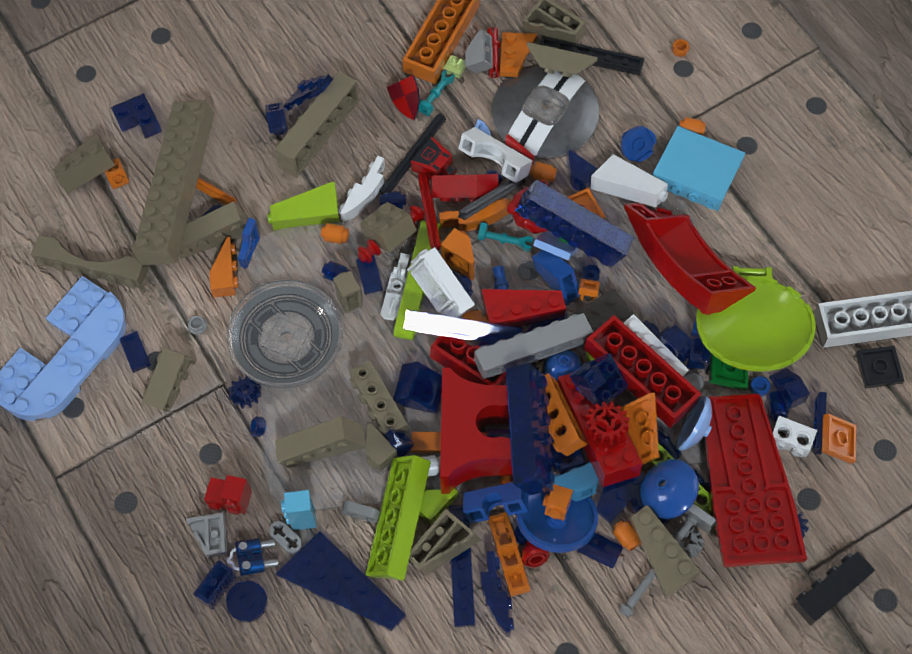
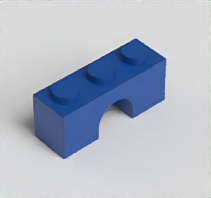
[463,480,528,524]

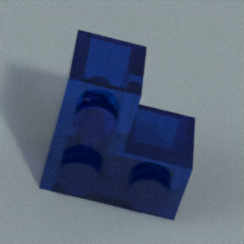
[111,93,162,139]

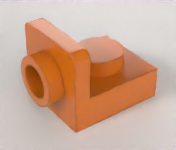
[105,158,129,189]

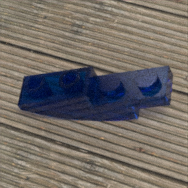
[480,551,514,637]

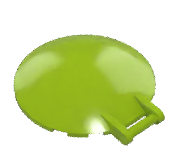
[696,266,816,372]

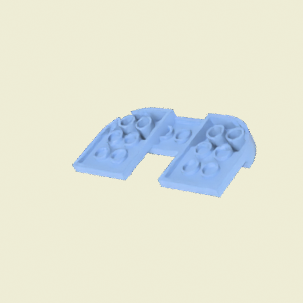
[0,276,126,421]

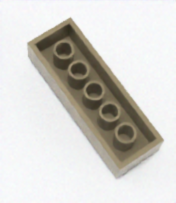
[275,71,359,178]

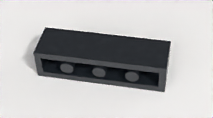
[793,551,875,626]

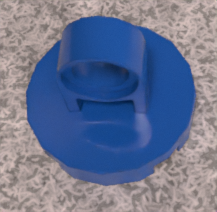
[621,126,657,162]

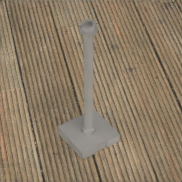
[618,504,716,618]

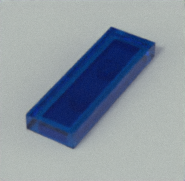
[813,392,827,455]

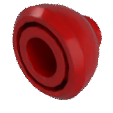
[521,541,550,568]

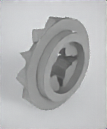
[672,527,704,558]

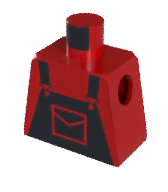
[411,137,457,179]

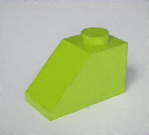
[419,488,458,526]

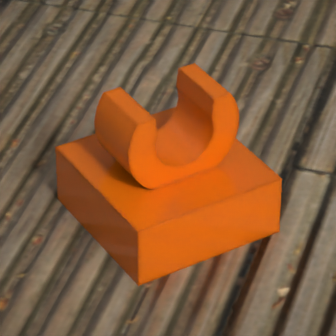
[578,278,600,302]

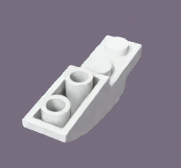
[339,156,385,223]

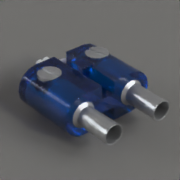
[227,538,278,576]

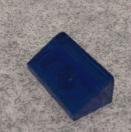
[577,533,623,568]

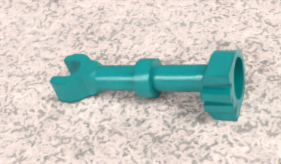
[418,70,455,117]
[477,222,533,252]

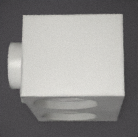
[772,416,817,457]

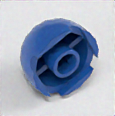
[543,350,583,381]

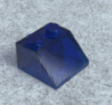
[393,361,442,413]

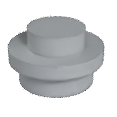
[188,316,207,335]

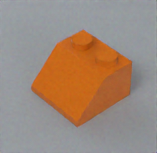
[441,228,475,281]

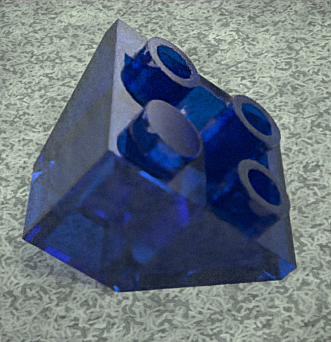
[569,353,629,406]

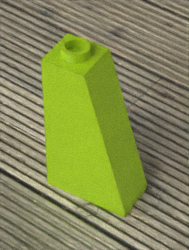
[267,182,340,230]

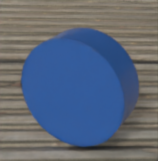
[750,376,770,397]

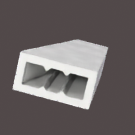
[591,154,668,207]

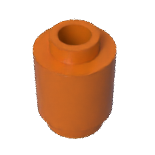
[679,117,706,136]
[529,161,557,183]
[321,223,349,244]
[613,520,640,552]

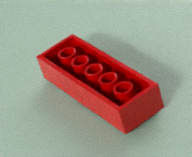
[584,315,702,429]
[557,366,643,487]

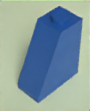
[532,250,580,305]

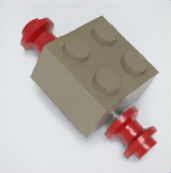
[357,202,424,263]

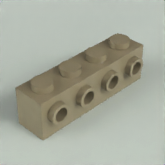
[349,360,408,442]

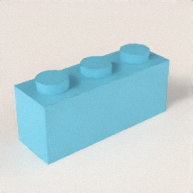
[281,490,317,531]

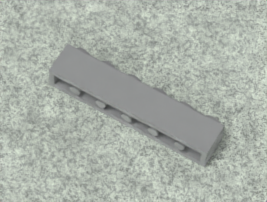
[474,313,593,380]

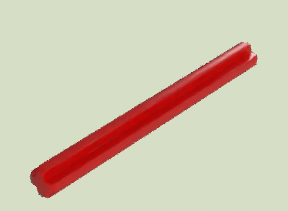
[418,173,441,250]

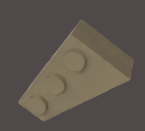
[523,0,587,44]

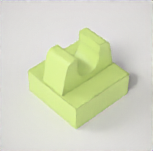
[443,55,466,78]

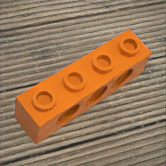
[528,373,587,456]

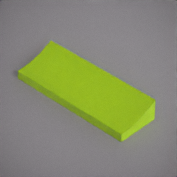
[365,455,431,581]

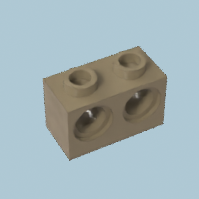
[333,271,363,313]

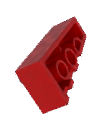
[481,289,566,332]
[430,332,516,385]

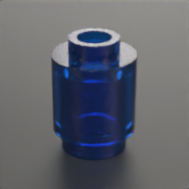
[379,191,406,209]
[321,260,351,282]

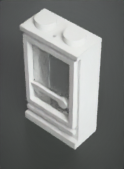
[407,247,475,326]

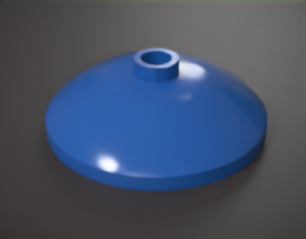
[640,459,699,519]

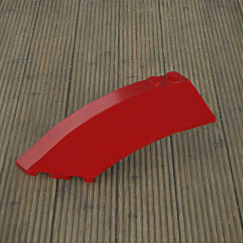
[624,203,756,315]

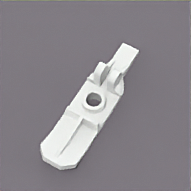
[380,253,410,321]

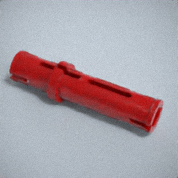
[487,27,500,78]

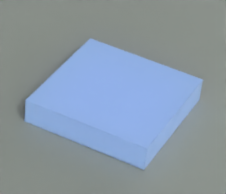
[533,231,580,260]

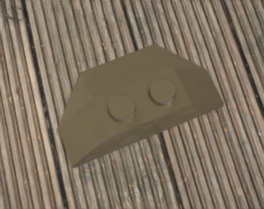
[527,42,598,78]

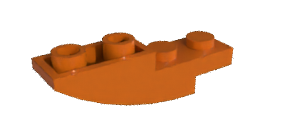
[439,198,512,232]

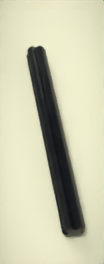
[379,113,446,197]
[458,177,526,220]

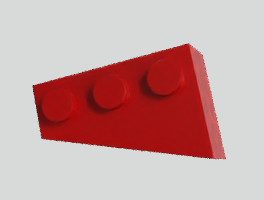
[432,174,498,201]

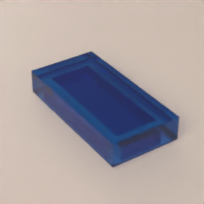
[356,255,383,295]
[119,331,151,373]

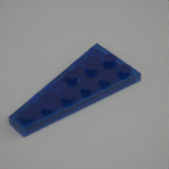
[276,531,406,631]

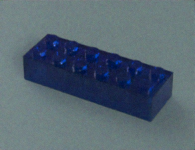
[515,180,635,267]
[506,363,555,495]

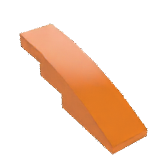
[488,512,530,597]

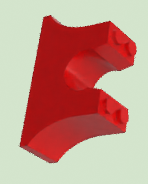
[440,368,519,494]

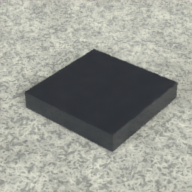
[855,346,905,389]

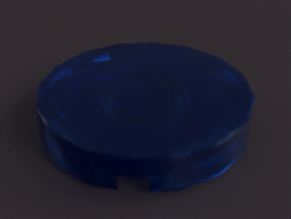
[226,581,268,622]

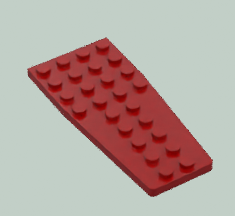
[705,394,807,567]

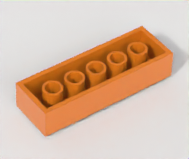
[402,0,480,84]

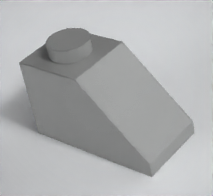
[464,29,493,74]

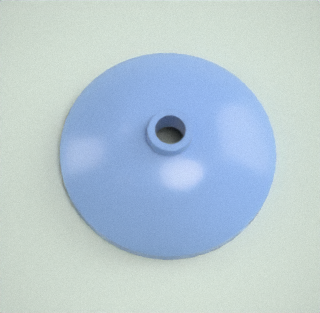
[676,396,712,451]

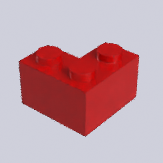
[204,475,252,515]

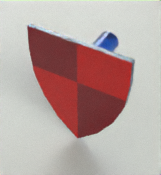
[387,75,420,120]

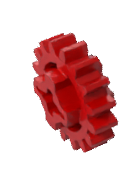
[585,402,630,444]

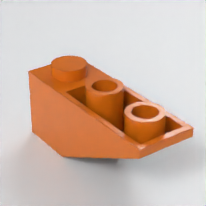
[209,237,239,298]

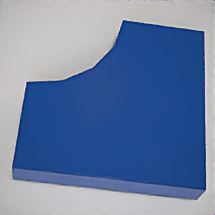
[238,218,261,268]

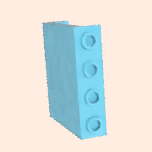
[652,126,745,212]

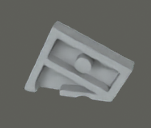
[186,513,228,557]

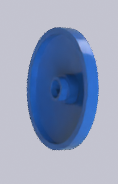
[516,481,598,553]

